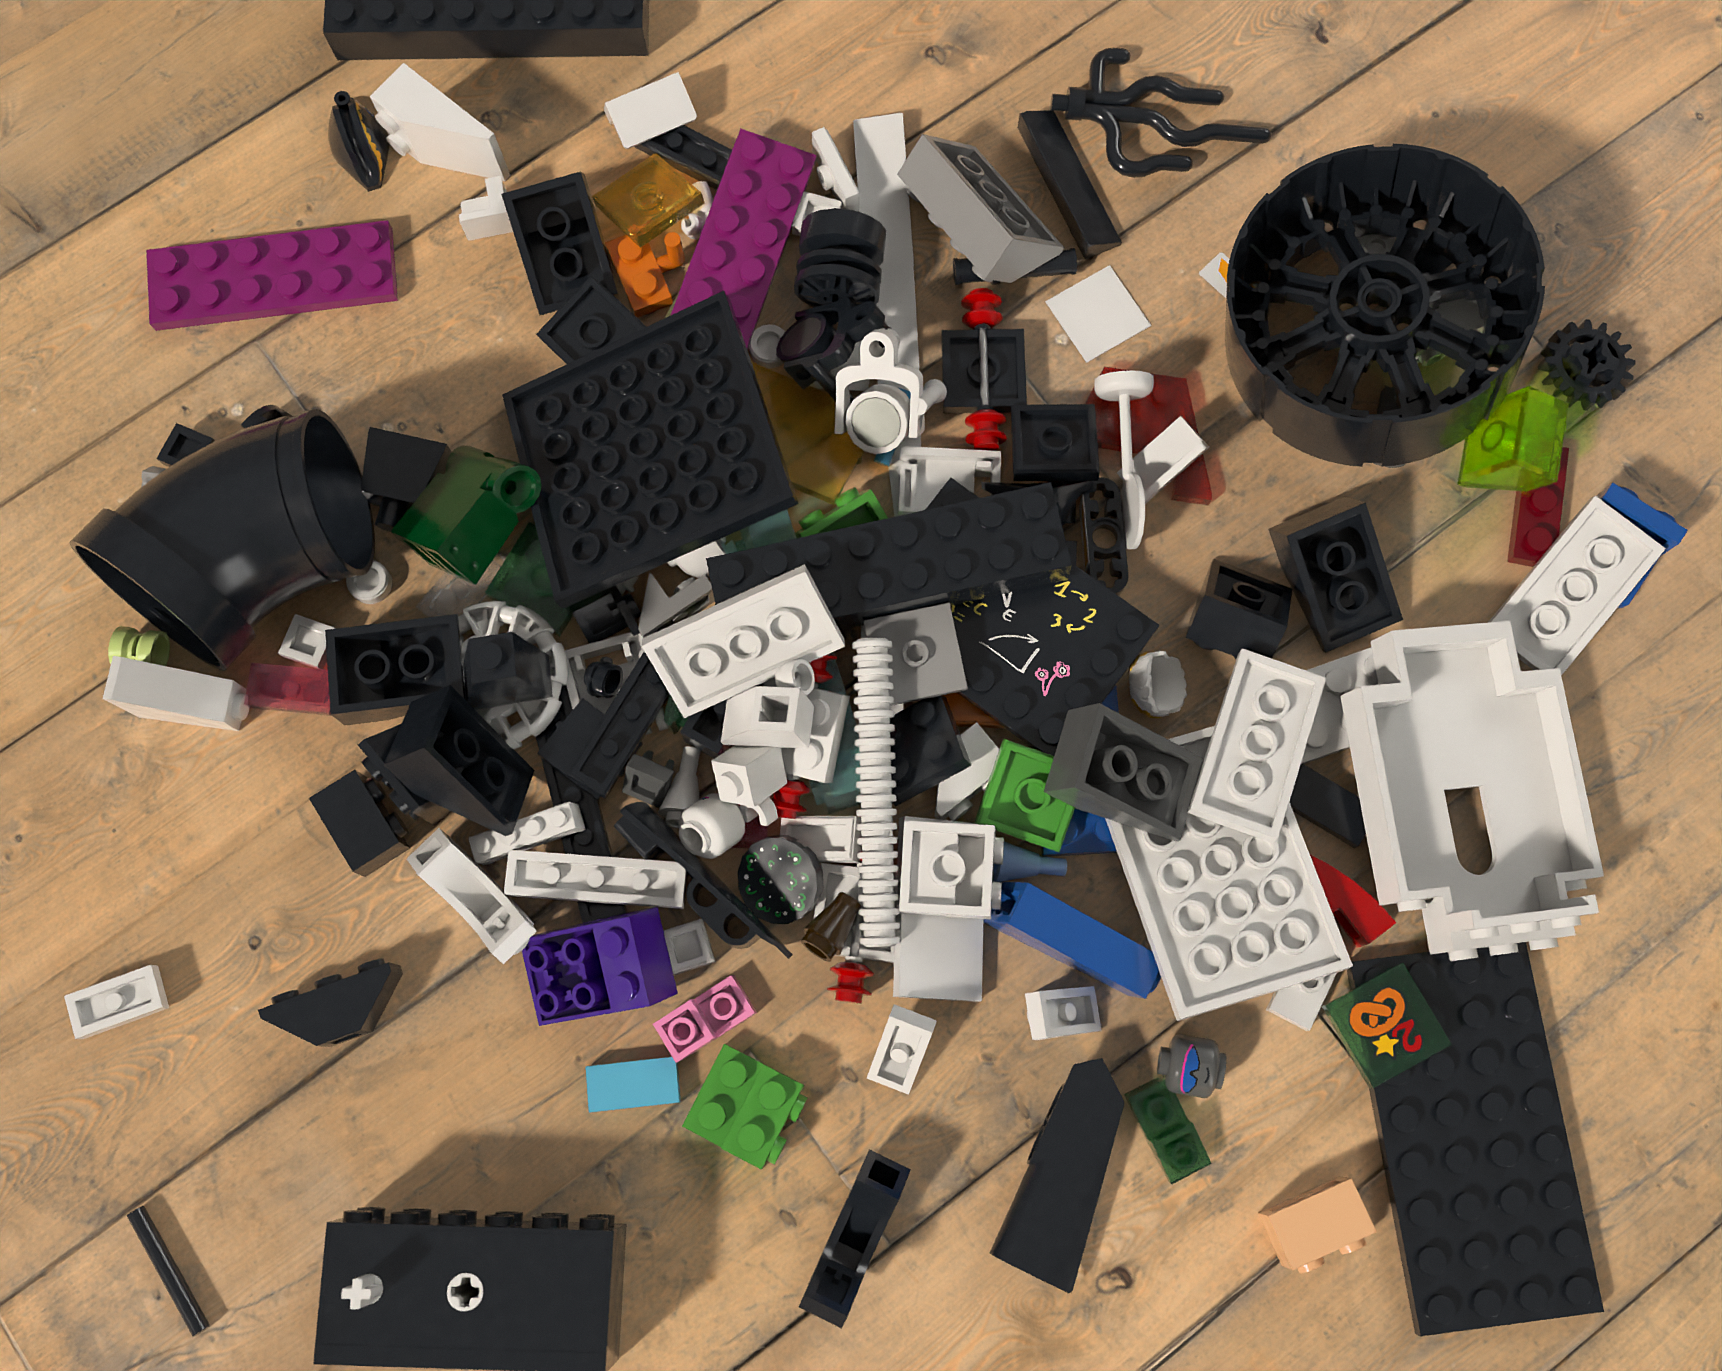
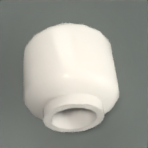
[679,793,745,859]

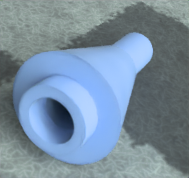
[993,841,1067,882]

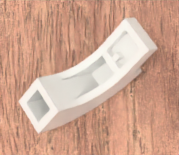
[407,828,537,964]

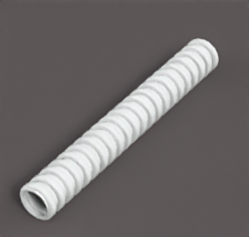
[852,638,900,947]

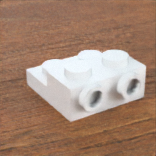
[899,821,1004,919]

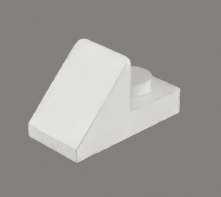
[1025,986,1102,1040]
[867,1004,937,1095]

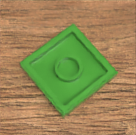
[974,739,1075,852]

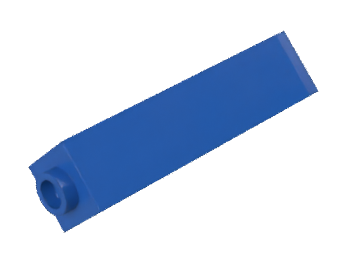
[983,882,1161,999]

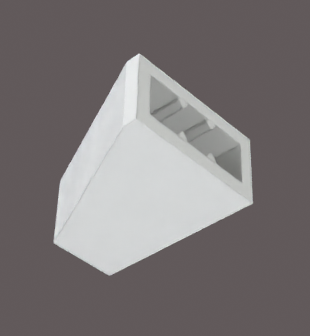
[103,656,250,731]

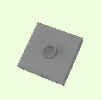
[864,603,968,706]

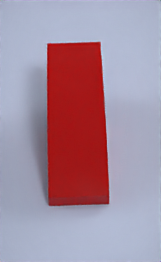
[1310,855,1397,948]

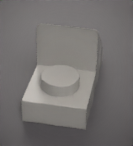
[638,572,715,638]

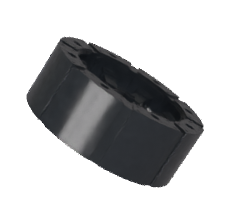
[1225,144,1545,467]

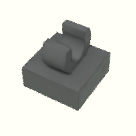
[622,750,674,809]

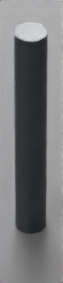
[127,1206,210,1337]

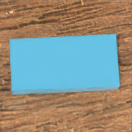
[585,1057,681,1113]

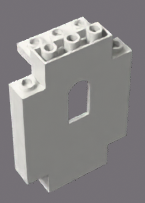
[1340,621,1604,961]

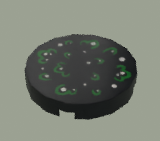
[737,835,824,924]

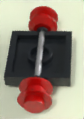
[941,288,1027,451]

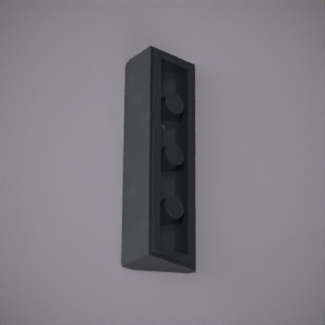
[1017,110,1122,260]

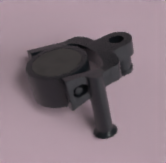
[776,297,892,404]

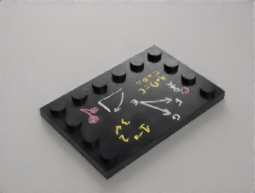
[925,477,1160,756]

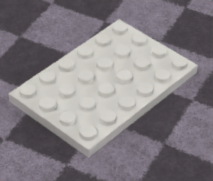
[1105,726,1353,1021]

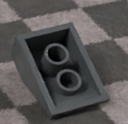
[1044,703,1203,841]

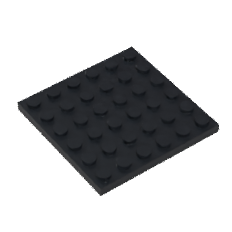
[502,291,799,609]

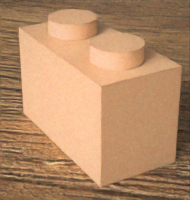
[1258,1176,1377,1273]

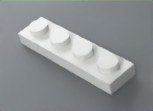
[504,850,687,909]

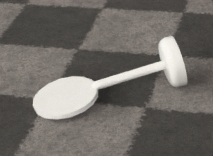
[1094,370,1154,549]

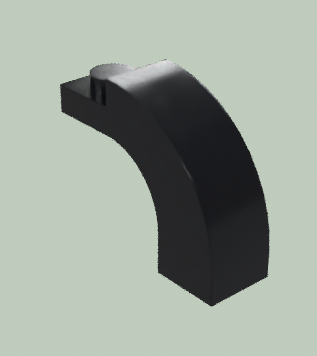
[799,1149,911,1329]

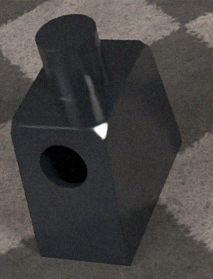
[361,427,452,532]

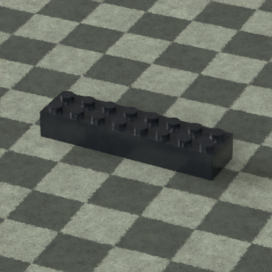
[323,0,649,60]
[706,482,1072,630]

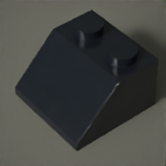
[1185,559,1293,659]

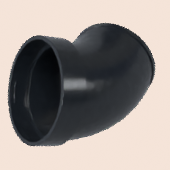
[70,409,375,671]

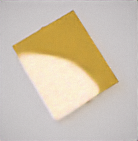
[751,362,865,505]

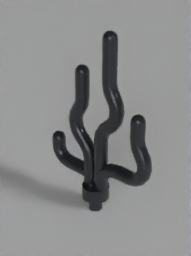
[1050,48,1272,178]

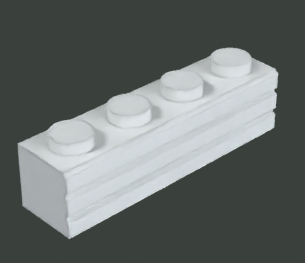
[469,802,586,865]

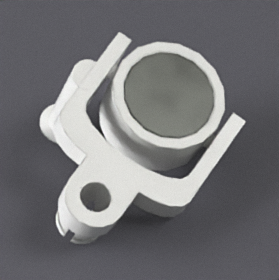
[835,328,947,454]

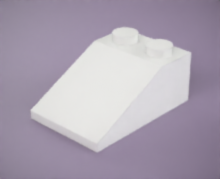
[370,63,510,181]

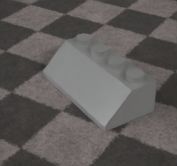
[897,134,1064,283]

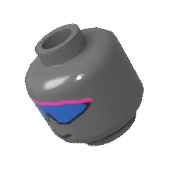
[1157,1034,1226,1098]

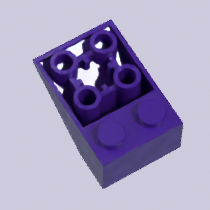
[522,906,678,1026]

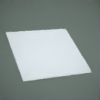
[1045,265,1151,363]

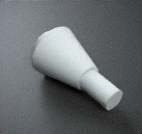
[658,747,700,828]

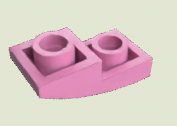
[653,975,757,1063]

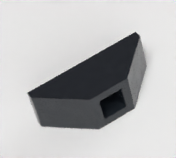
[258,958,403,1047]

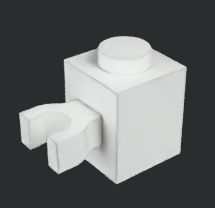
[711,745,787,826]

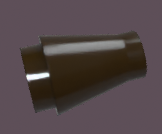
[801,892,862,962]

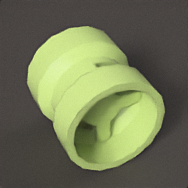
[108,626,170,666]

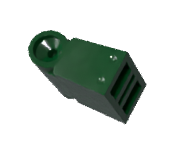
[391,445,541,585]

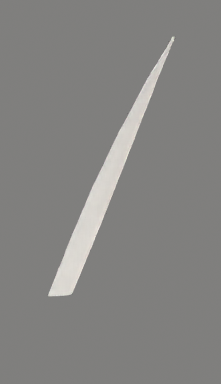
[853,113,921,517]

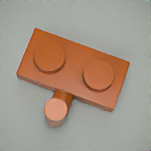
[605,228,685,318]

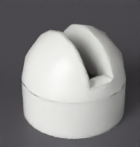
[775,659,815,695]

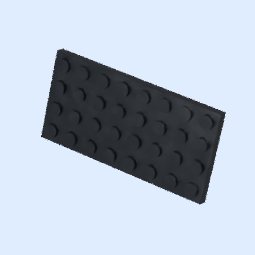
[1347,942,1604,1336]

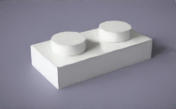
[64,965,169,1039]

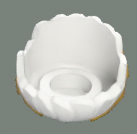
[1129,651,1187,718]

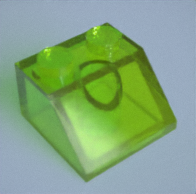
[1457,386,1569,492]

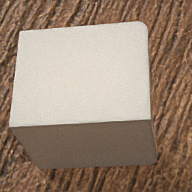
[459,176,513,241]

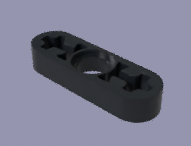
[1080,477,1129,596]

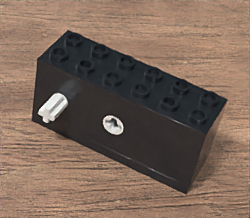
[313,1207,627,1371]

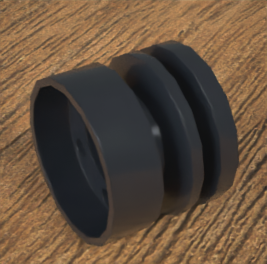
[794,208,886,307]

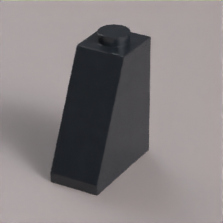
[463,632,553,710]

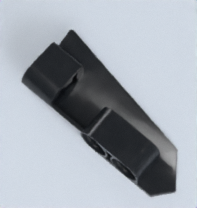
[614,802,793,959]
[990,1058,1125,1293]

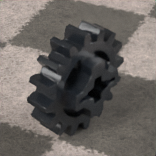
[1538,319,1636,411]

